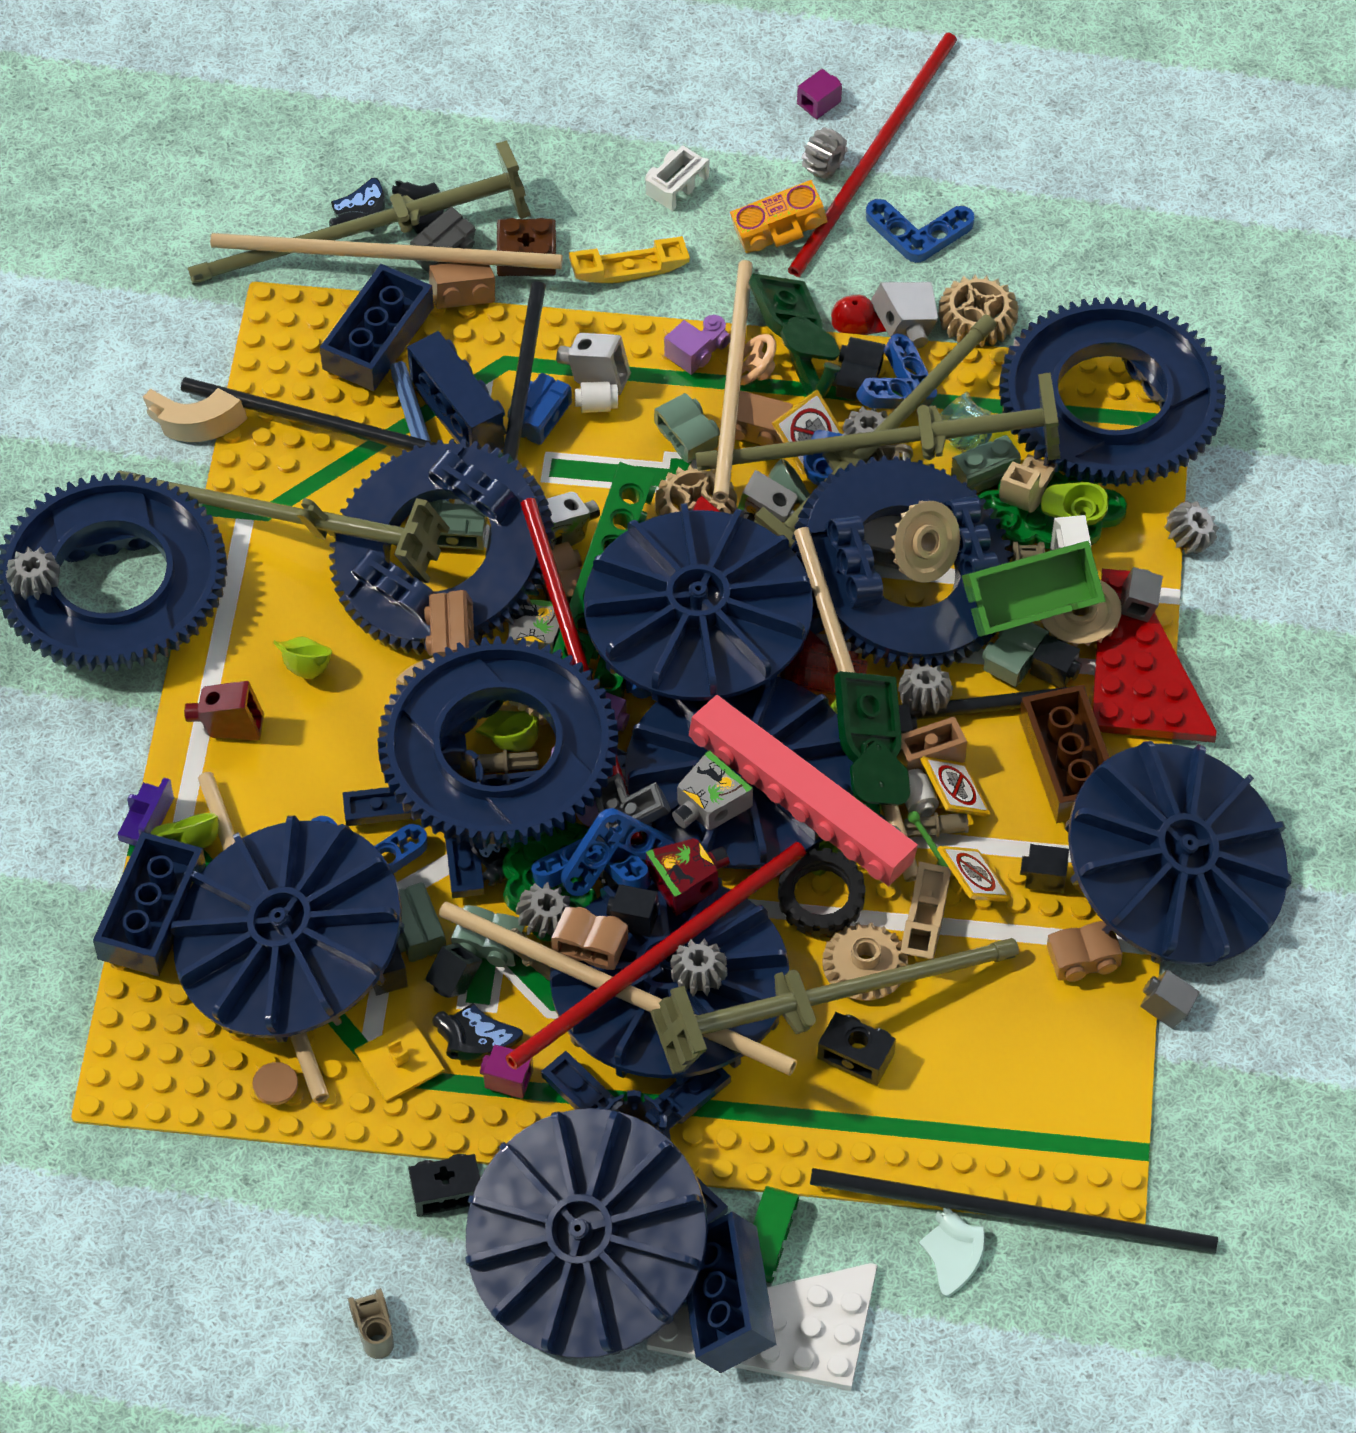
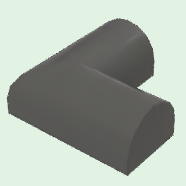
[594,773,671,829]

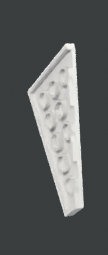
[647,1263,877,1391]

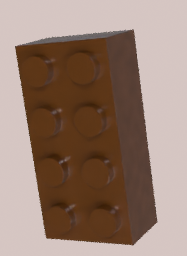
[1019,685,1110,824]

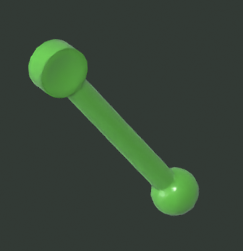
[908,811,948,867]

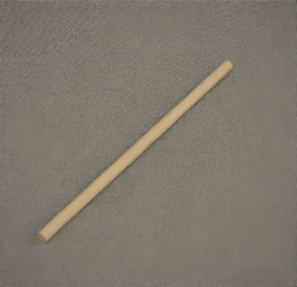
[210,233,563,269]
[713,260,753,503]
[794,527,918,882]
[198,772,329,1103]
[439,901,797,1076]

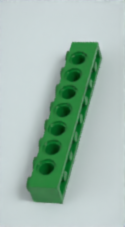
[552,462,657,673]

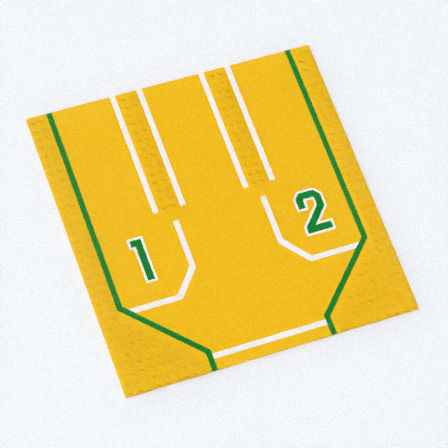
[71,282,1187,1224]

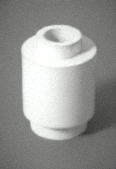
[575,382,618,413]
[905,769,939,817]

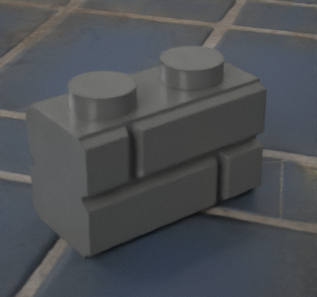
[410,207,476,273]

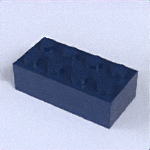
[320,264,434,391]
[407,331,506,451]
[93,832,206,977]
[687,1211,777,1373]

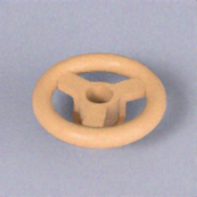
[740,334,776,385]

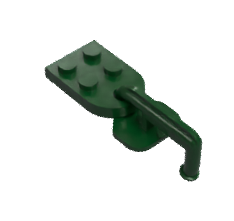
[748,273,841,399]
[834,671,910,832]

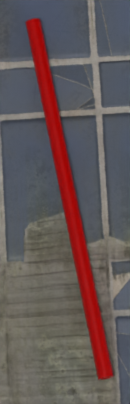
[788,32,957,277]
[520,498,643,844]
[505,842,806,1070]

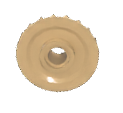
[890,500,960,583]
[1040,580,1122,647]
[822,922,908,1000]

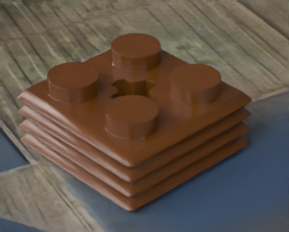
[497,218,556,276]

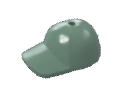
[769,459,811,505]

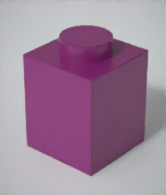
[797,69,842,120]
[480,1044,534,1099]

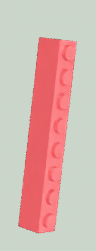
[689,695,918,887]

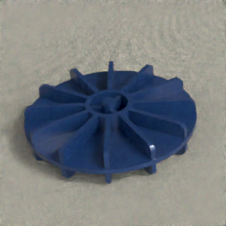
[584,503,813,702]
[625,673,854,869]
[1065,741,1292,967]
[170,815,404,1043]
[550,877,789,1085]
[465,1108,708,1358]

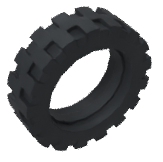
[778,848,865,937]

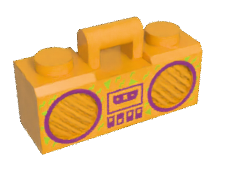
[730,180,827,253]

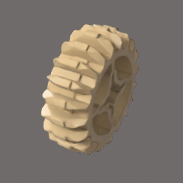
[938,274,1019,347]
[655,464,737,516]

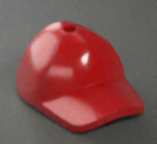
[831,294,886,335]

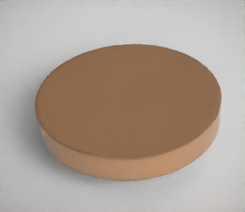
[253,1062,298,1105]

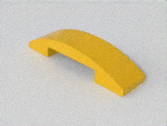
[569,236,690,283]

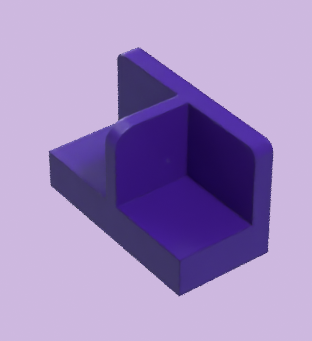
[117,777,174,846]

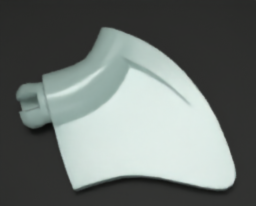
[919,1208,985,1297]

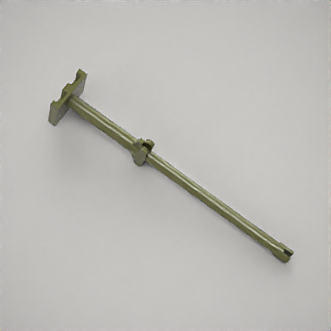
[187,140,531,284]
[754,314,997,553]
[696,373,1060,471]
[117,470,450,583]
[650,938,1019,1075]

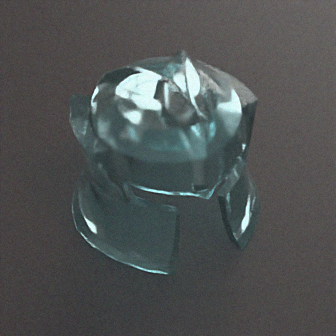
[940,392,992,453]

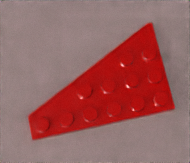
[1092,568,1217,743]

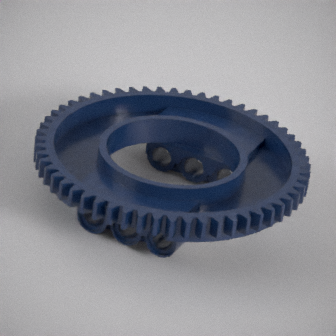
[999,297,1226,487]
[329,439,555,656]
[791,456,1013,671]
[0,473,228,672]
[377,636,618,848]

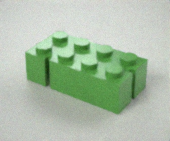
[962,540,1105,636]

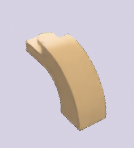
[143,388,248,442]
[999,454,1055,512]
[900,862,951,959]

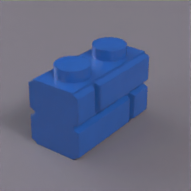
[507,373,572,445]

